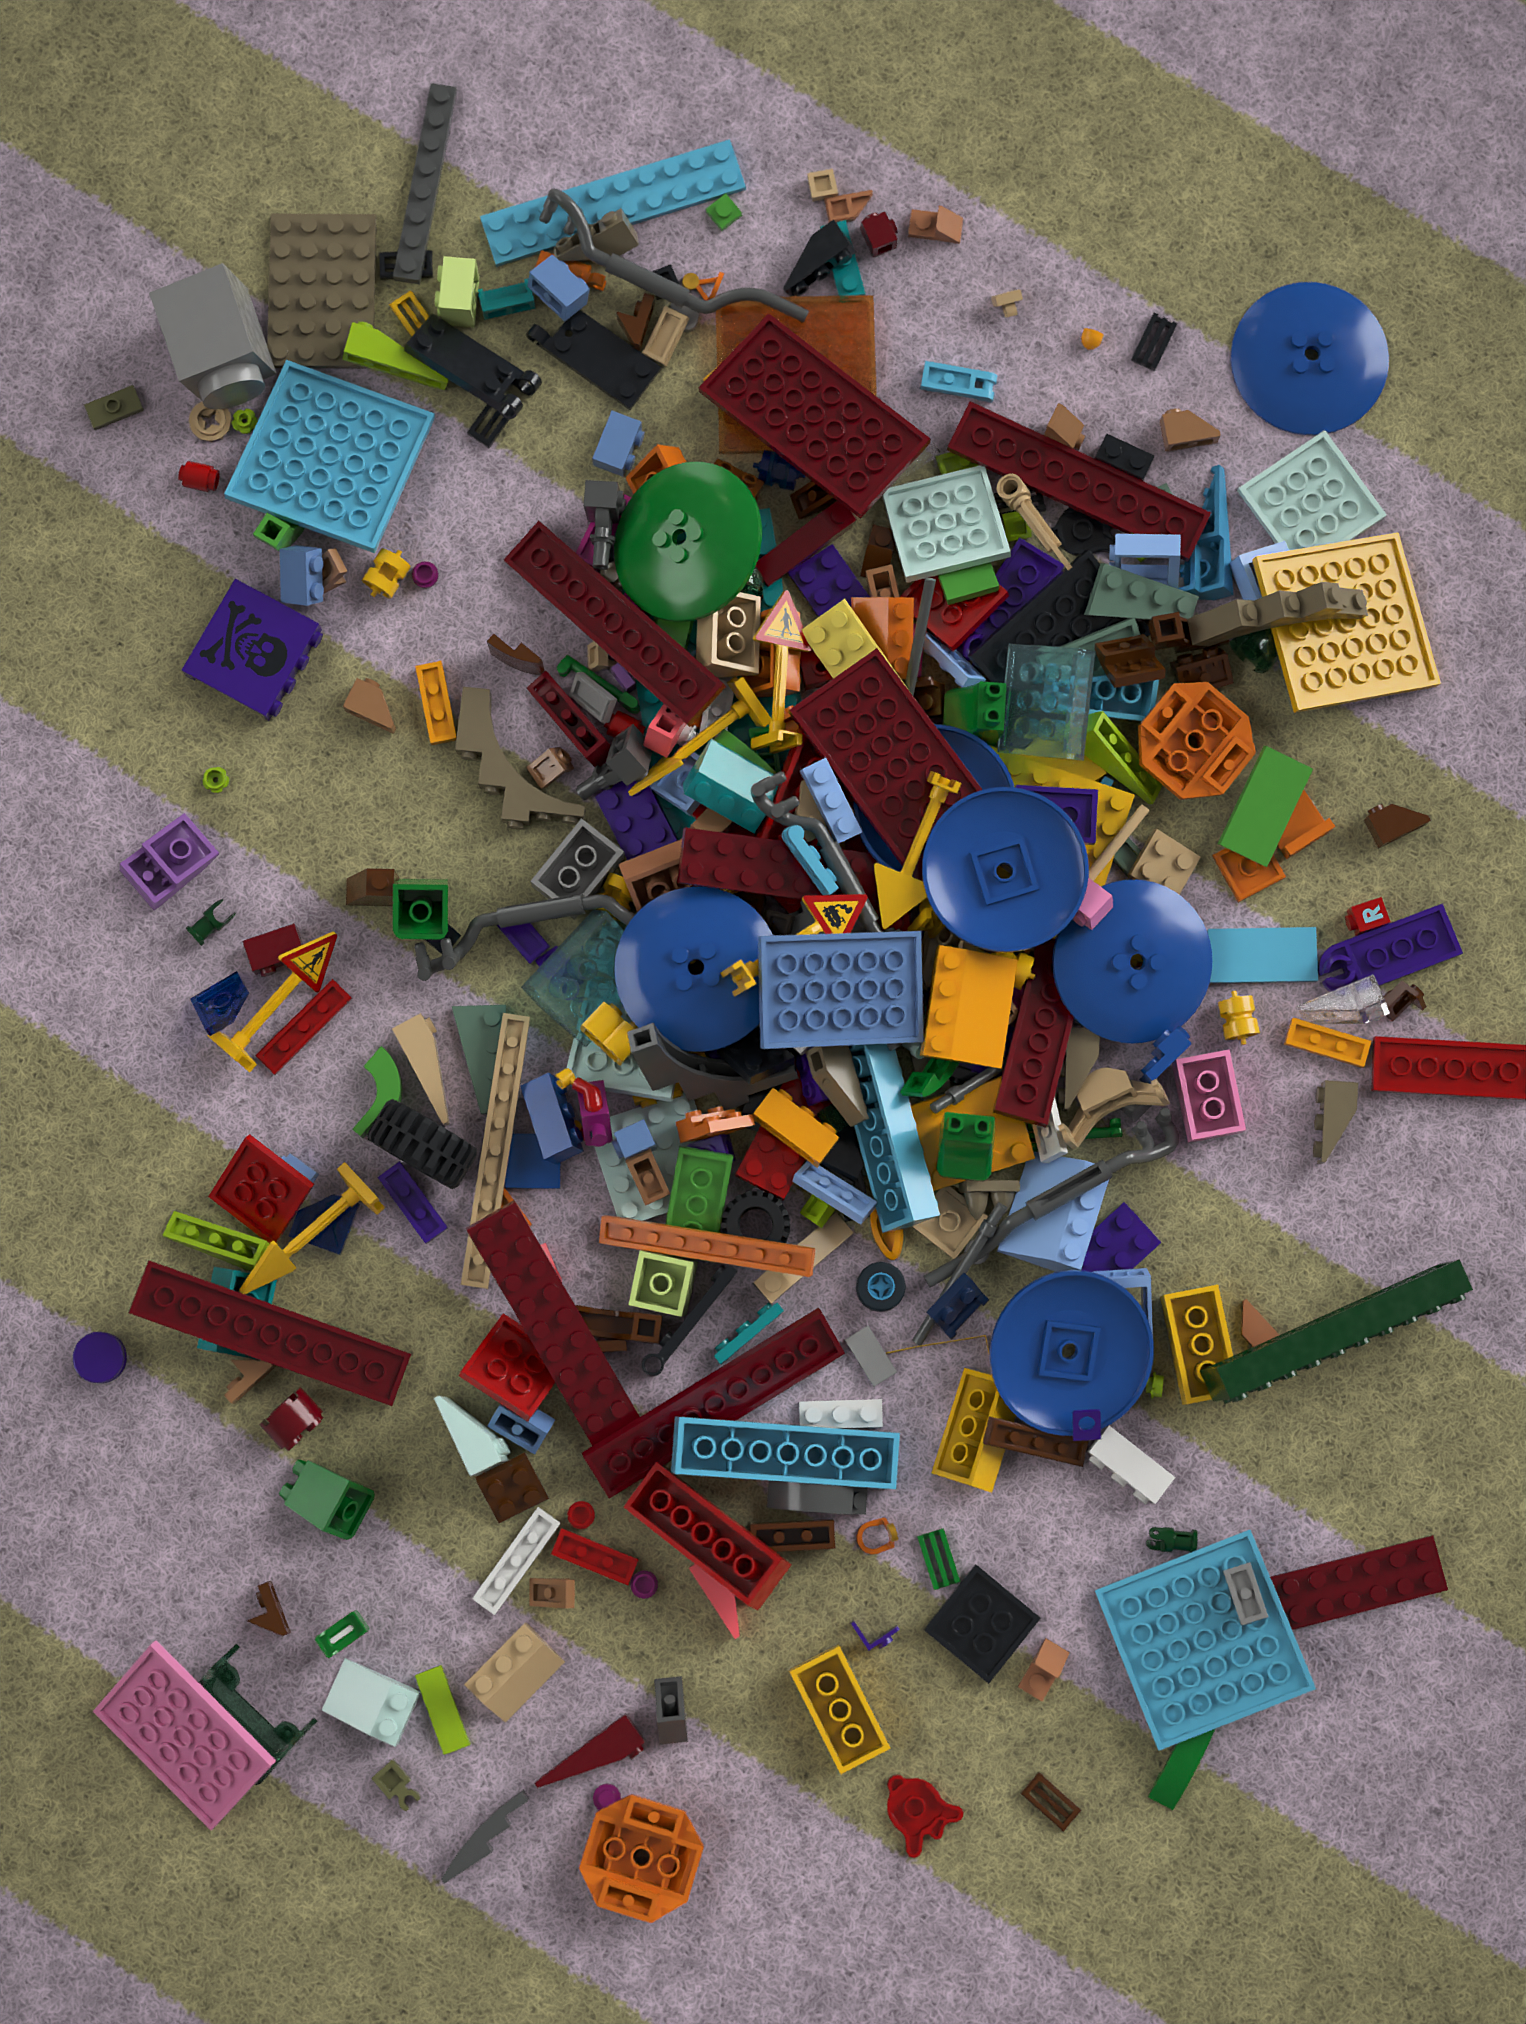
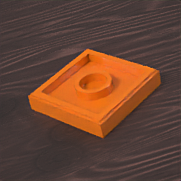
[1212,848,1286,903]

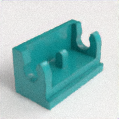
[477,278,536,320]

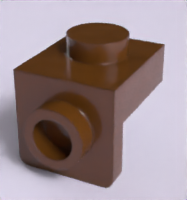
[1379,981,1427,1022]

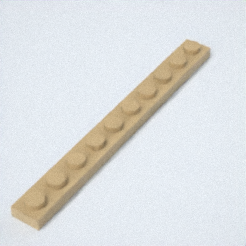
[461,1013,531,1289]

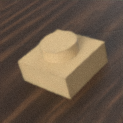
[807,169,838,202]

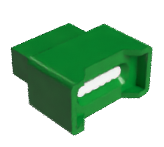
[315,1610,370,1658]

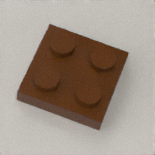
[475,1452,549,1523]

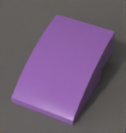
[120,813,219,911]

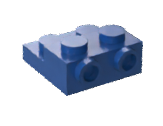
[1139,1026,1192,1084]

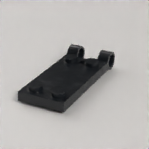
[526,310,661,410]
[404,313,542,419]
[642,1264,738,1376]

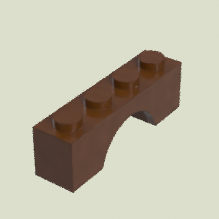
[576,1305,663,1345]

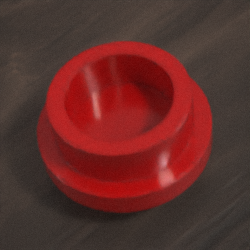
[567,1501,595,1529]

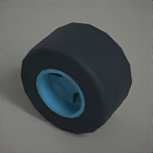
[856,1261,906,1312]

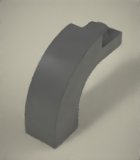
[767,1480,868,1515]

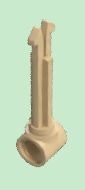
[997,474,1072,570]

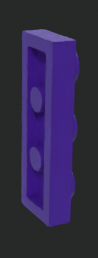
[377,1161,448,1244]

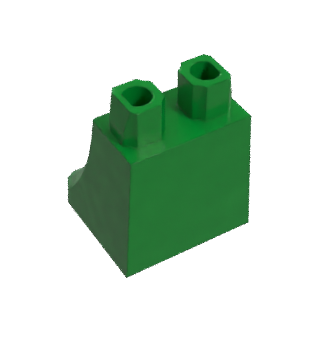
[943,681,1006,746]
[393,879,448,939]
[936,1112,996,1182]
[279,1459,375,1540]

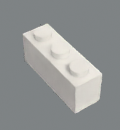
[1087,1426,1176,1505]

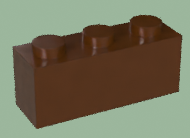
[750,1519,836,1552]

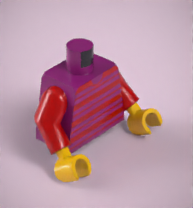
[555,1068,613,1147]

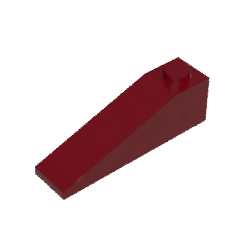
[754,501,857,588]
[526,671,611,767]
[534,1713,646,1788]

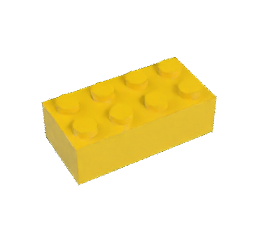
[1160,1284,1233,1405]
[789,1644,891,1775]

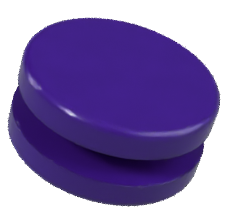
[72,1332,127,1384]

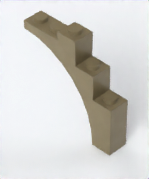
[1187,582,1368,646]
[455,686,586,830]

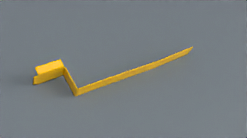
[886,1335,989,1354]

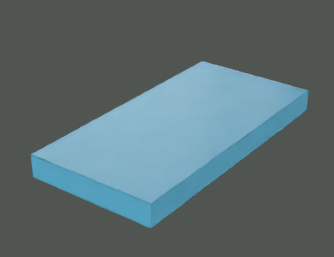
[1207,927,1318,984]

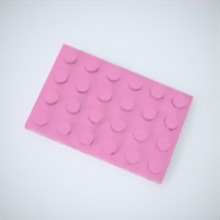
[93,1640,276,1831]

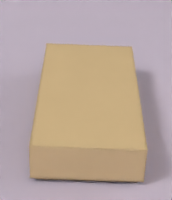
[642,306,690,366]

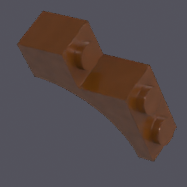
[1148,612,1229,654]

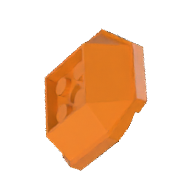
[1138,682,1256,800]
[579,1793,704,1923]

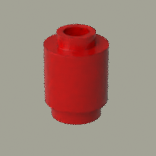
[178,461,220,492]
[604,710,646,738]

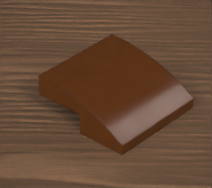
[487,633,545,675]
[1094,634,1166,688]

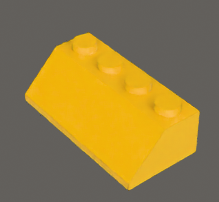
[931,1368,1016,1493]

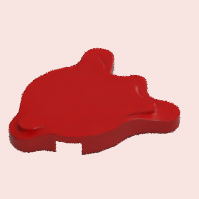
[887,1774,964,1858]

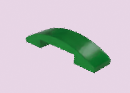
[900,1058,960,1097]
[1148,1728,1216,1810]

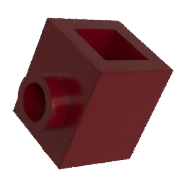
[860,212,898,258]

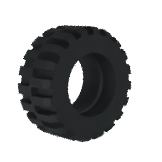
[368,1099,477,1189]

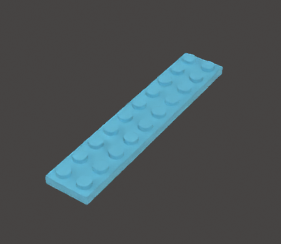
[480,139,746,267]

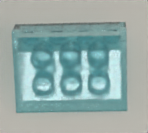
[997,644,1095,761]
[521,909,624,1047]

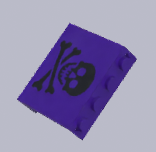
[181,578,323,721]

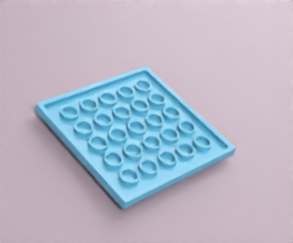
[224,360,435,553]
[1094,1530,1316,1751]

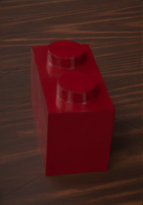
[242,923,303,977]

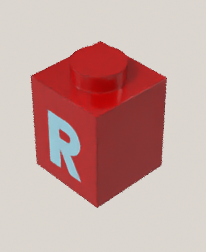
[1345,897,1391,936]

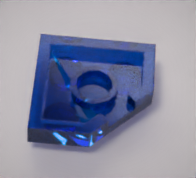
[190,971,249,1036]
[289,1194,360,1255]

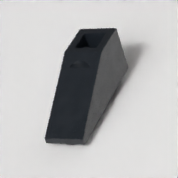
[783,219,856,298]

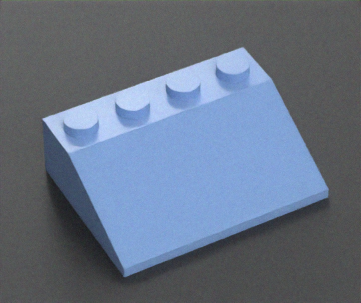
[997,1152,1109,1272]

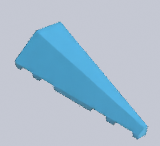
[1178,464,1234,600]

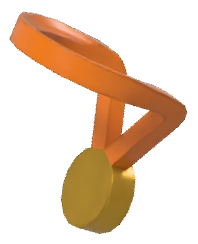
[682,271,724,301]
[856,1517,898,1554]

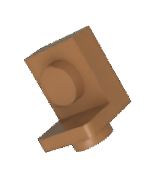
[526,747,574,789]

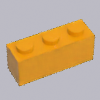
[753,1088,839,1168]

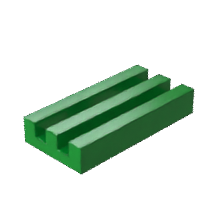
[917,1528,960,1590]

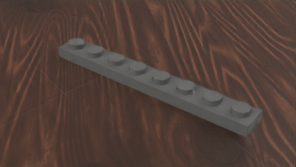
[393,83,457,285]

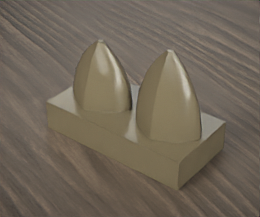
[959,1180,1020,1220]

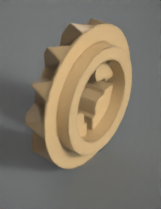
[189,401,232,442]

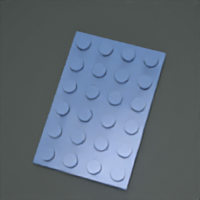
[758,931,924,1049]

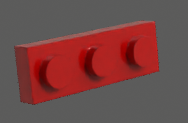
[551,1528,639,1586]

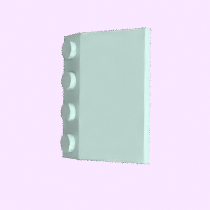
[434,1396,511,1476]

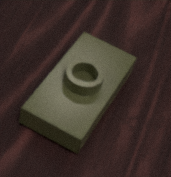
[84,385,144,430]

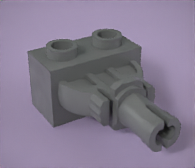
[583,480,626,570]
[576,724,653,800]

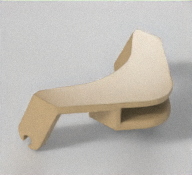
[1058,1068,1170,1150]

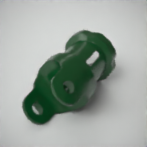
[186,899,236,946]
[1146,1527,1198,1553]

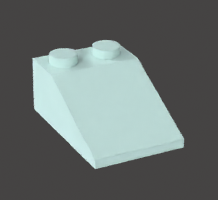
[322,1658,421,1747]

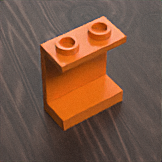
[1277,790,1336,859]

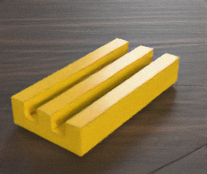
[389,290,429,337]

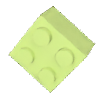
[435,256,480,328]
[628,1250,698,1317]

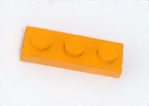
[415,661,457,745]
[1284,1018,1371,1068]

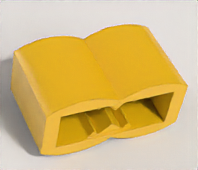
[580,1002,638,1066]

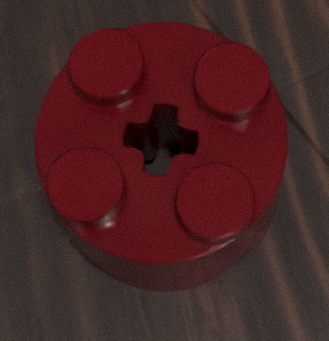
[259,1387,324,1451]

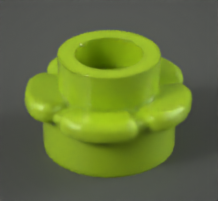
[232,408,258,434]
[202,767,229,793]
[1145,1372,1164,1399]

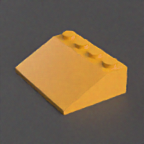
[920,945,1018,1069]
[910,1076,1035,1191]

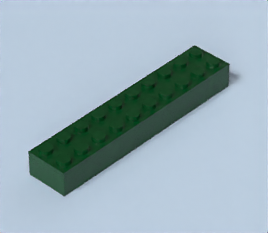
[1200,1259,1473,1404]

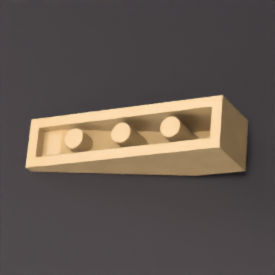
[392,1013,450,1126]
[753,1213,854,1304]

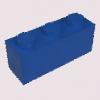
[520,1072,584,1165]

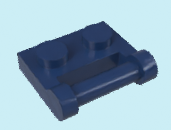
[926,1273,989,1340]

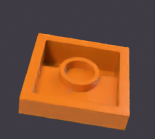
[676,1106,755,1143]

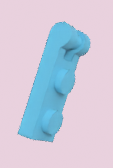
[920,361,998,403]
[782,825,839,895]

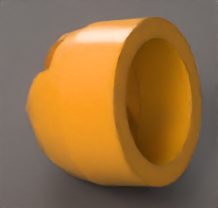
[1081,328,1104,350]

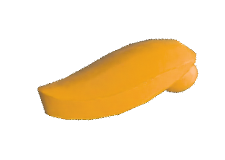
[870,1207,903,1260]

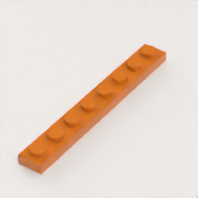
[599,1215,816,1277]

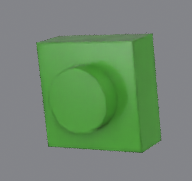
[705,194,742,231]

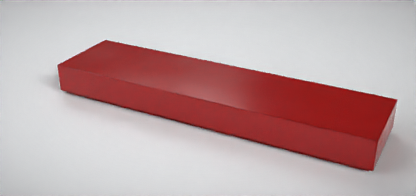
[255,979,353,1075]

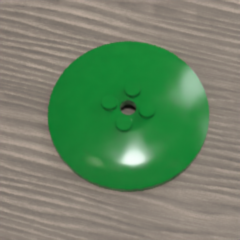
[614,462,762,622]

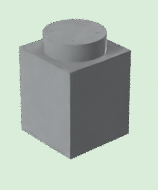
[149,263,277,409]

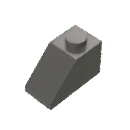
[654,1676,688,1745]

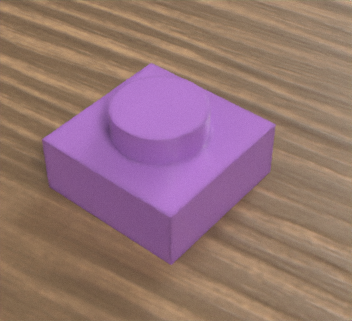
[611,663,636,693]

